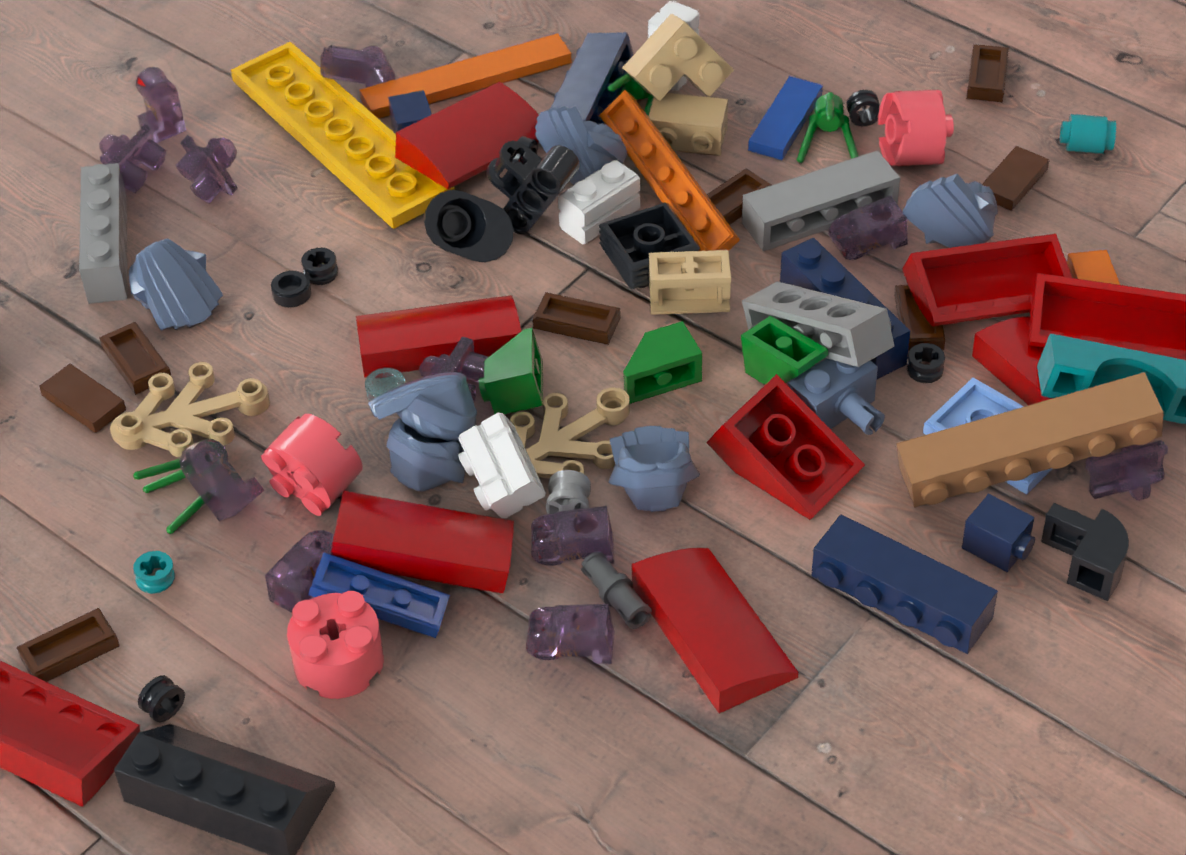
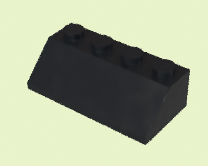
[114,724,335,855]

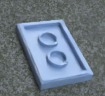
[923,377,1053,495]

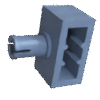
[788,358,885,435]

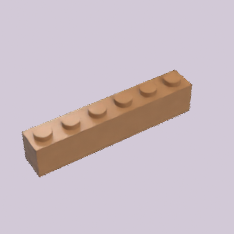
[896,372,1163,508]

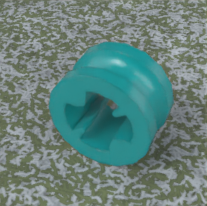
[133,551,175,594]

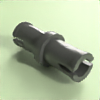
[581,551,652,629]

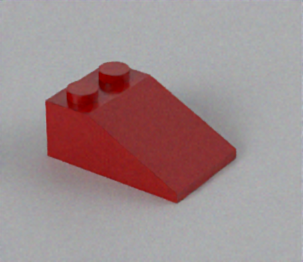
[706,374,865,520]

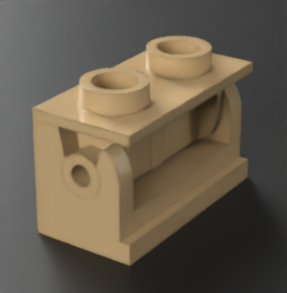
[649,93,728,156]
[649,250,731,315]

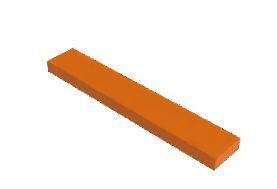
[359,33,572,119]
[599,90,740,251]

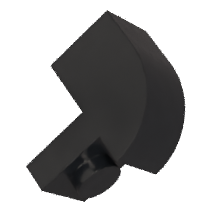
[1041,503,1129,601]

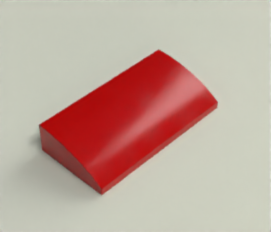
[395,82,539,189]
[902,234,1072,326]
[1029,273,1186,360]
[356,295,521,378]
[972,316,1053,405]
[331,491,514,594]
[631,548,799,713]
[0,661,140,807]

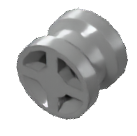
[546,470,591,524]

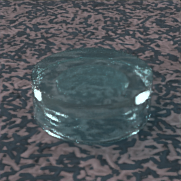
[365,368,406,401]

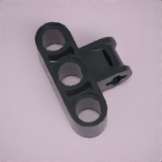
[487,141,580,234]

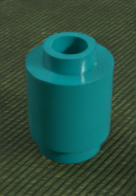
[1060,114,1116,154]

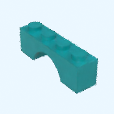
[1037,333,1186,424]

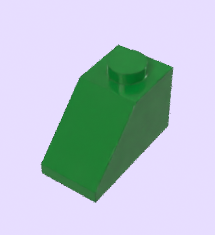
[740,315,828,385]
[623,321,702,404]
[479,328,543,414]

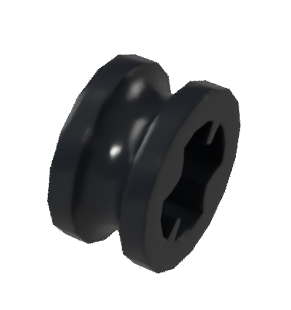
[846,90,880,127]
[301,247,338,285]
[907,343,945,383]
[138,675,185,722]

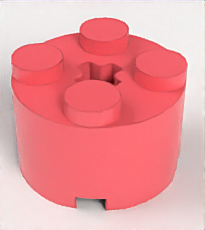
[878,89,954,166]
[261,414,363,516]
[287,591,384,699]

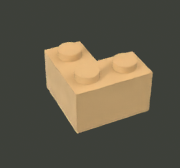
[622,13,734,101]

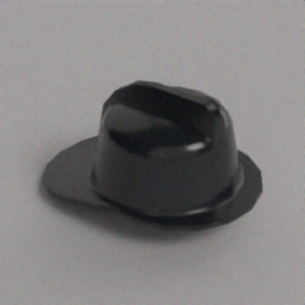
[424,190,514,263]

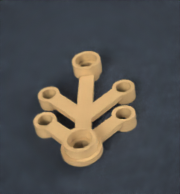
[110,362,270,457]
[510,387,630,478]

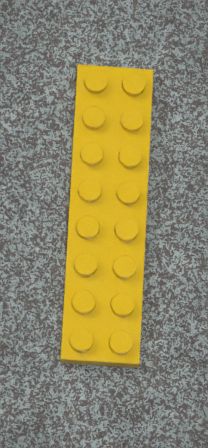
[231,41,454,229]

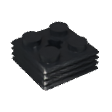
[599,202,700,289]

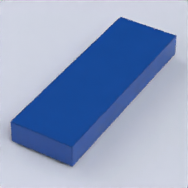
[748,76,823,160]
[308,552,450,638]

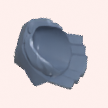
[535,106,627,185]
[902,174,998,248]
[129,238,223,331]
[368,372,477,441]
[386,418,465,492]
[608,426,700,512]

